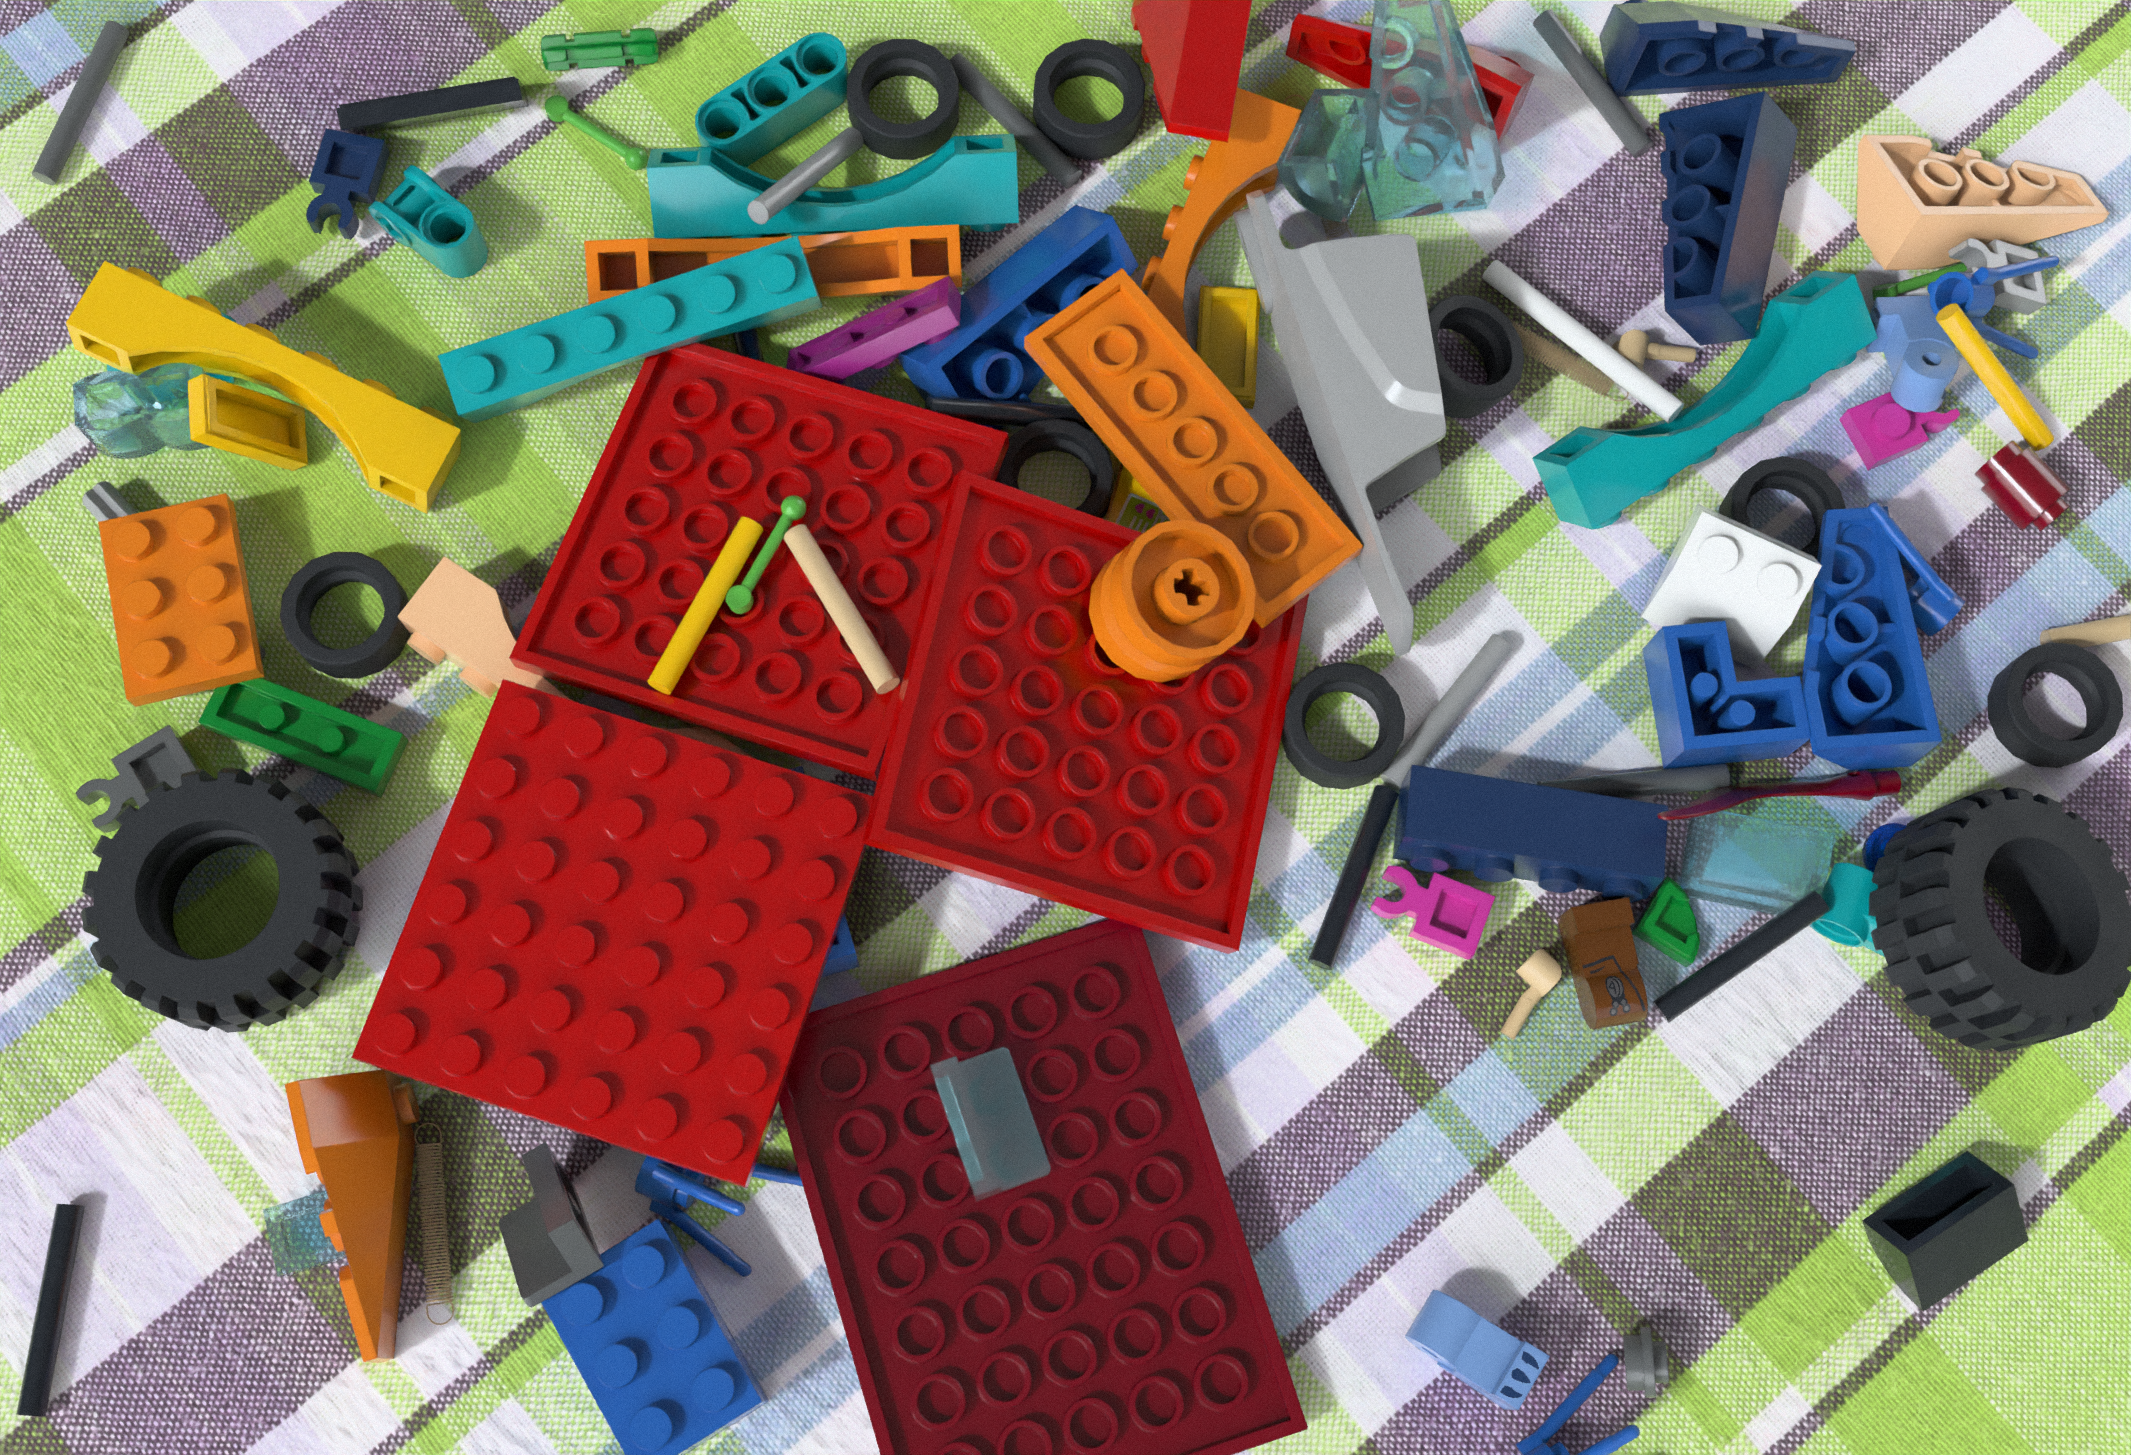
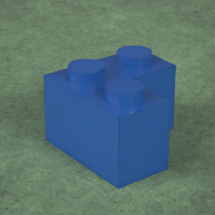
[1642,621,1812,769]

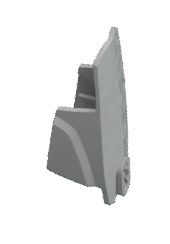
[1233,189,1446,657]

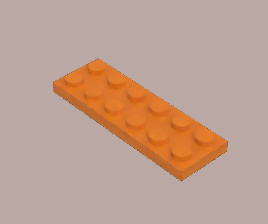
[1024,268,1363,629]

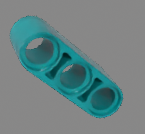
[695,32,849,168]

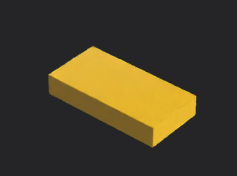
[1196,285,1260,409]
[188,374,308,471]

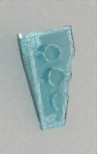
[1360,0,1505,221]

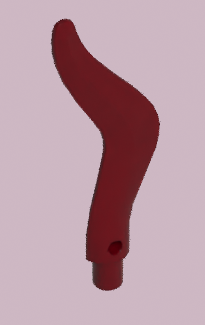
[1657,770,1901,820]

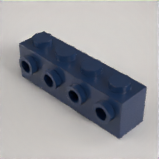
[1392,765,1668,903]

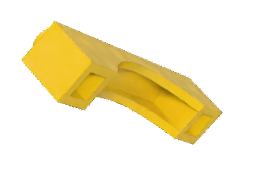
[66,261,461,514]

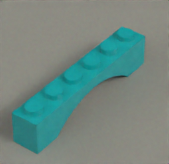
[646,134,1019,239]
[438,236,823,423]
[1532,270,1878,530]

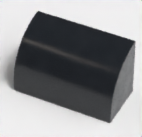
[1862,1151,2029,1312]

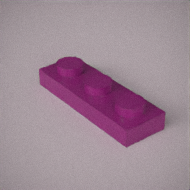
[786,276,961,384]

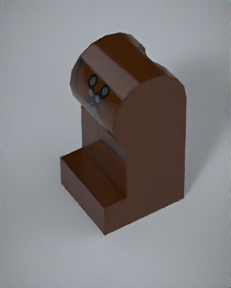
[1557,897,1648,1030]

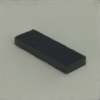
[336,76,529,135]

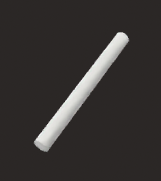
[1482,260,1684,423]

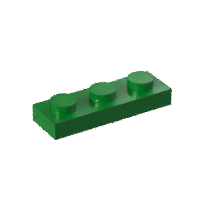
[198,678,409,798]

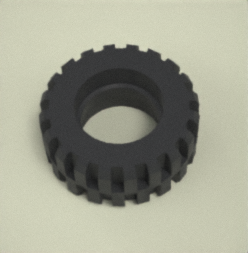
[81,767,363,1033]
[1869,787,2131,1052]

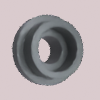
[1623,1327,1669,1398]

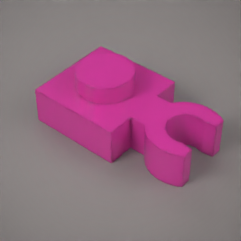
[1839,392,1960,471]
[1370,866,1495,960]

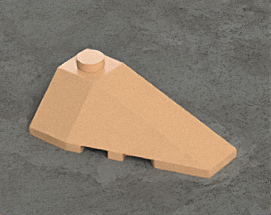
[1857,135,2110,271]

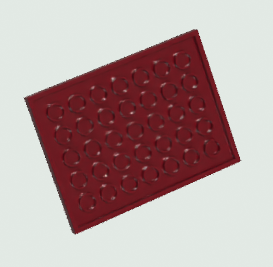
[778,919,1308,1455]

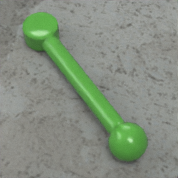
[545,95,648,171]
[1872,263,1967,301]
[725,495,806,614]

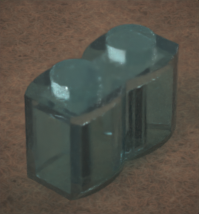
[73,363,212,459]

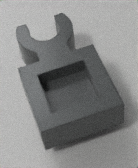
[75,725,200,833]

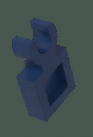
[306,128,390,240]

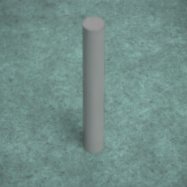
[747,127,863,224]
[1380,634,1512,791]

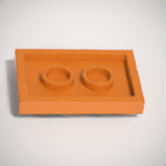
[98,493,265,707]

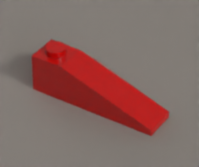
[1286,13,1535,159]

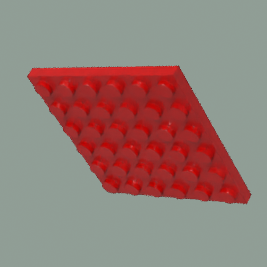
[509,342,1009,782]
[862,469,1309,954]
[351,679,874,1188]

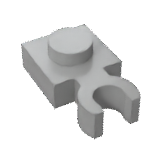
[1948,238,2047,315]

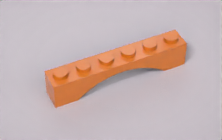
[1141,87,1301,345]
[584,224,962,304]

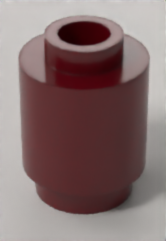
[1974,440,2071,532]

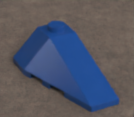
[1801,506,1942,771]

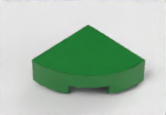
[1631,876,1700,967]

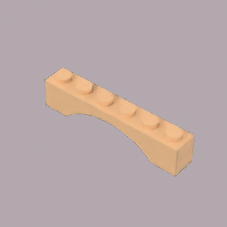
[397,556,756,759]

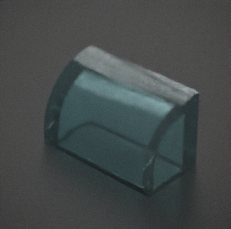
[1276,88,1384,222]
[1680,811,1835,915]

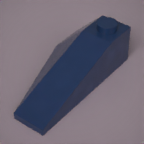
[1599,0,1856,97]

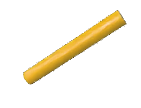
[1936,303,2054,451]
[647,517,763,695]

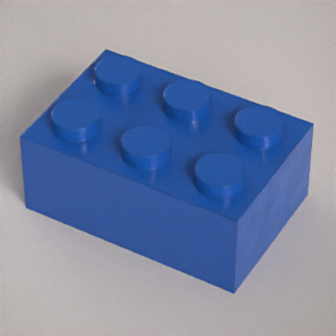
[541,1219,769,1455]

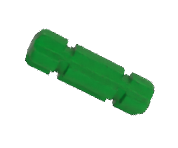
[541,27,659,71]

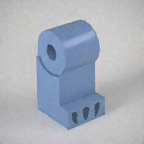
[1865,295,1959,413]
[1405,1290,1550,1410]

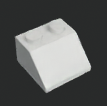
[1641,503,1822,670]

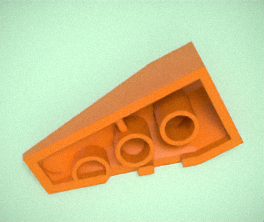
[285,1069,420,1363]

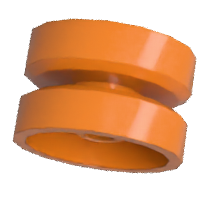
[1089,519,1256,682]

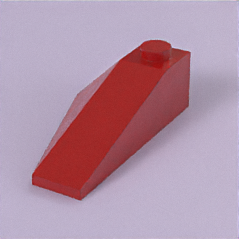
[1130,0,1252,143]

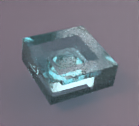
[263,1190,347,1277]

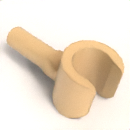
[1612,329,1696,371]
[1500,949,1562,1040]

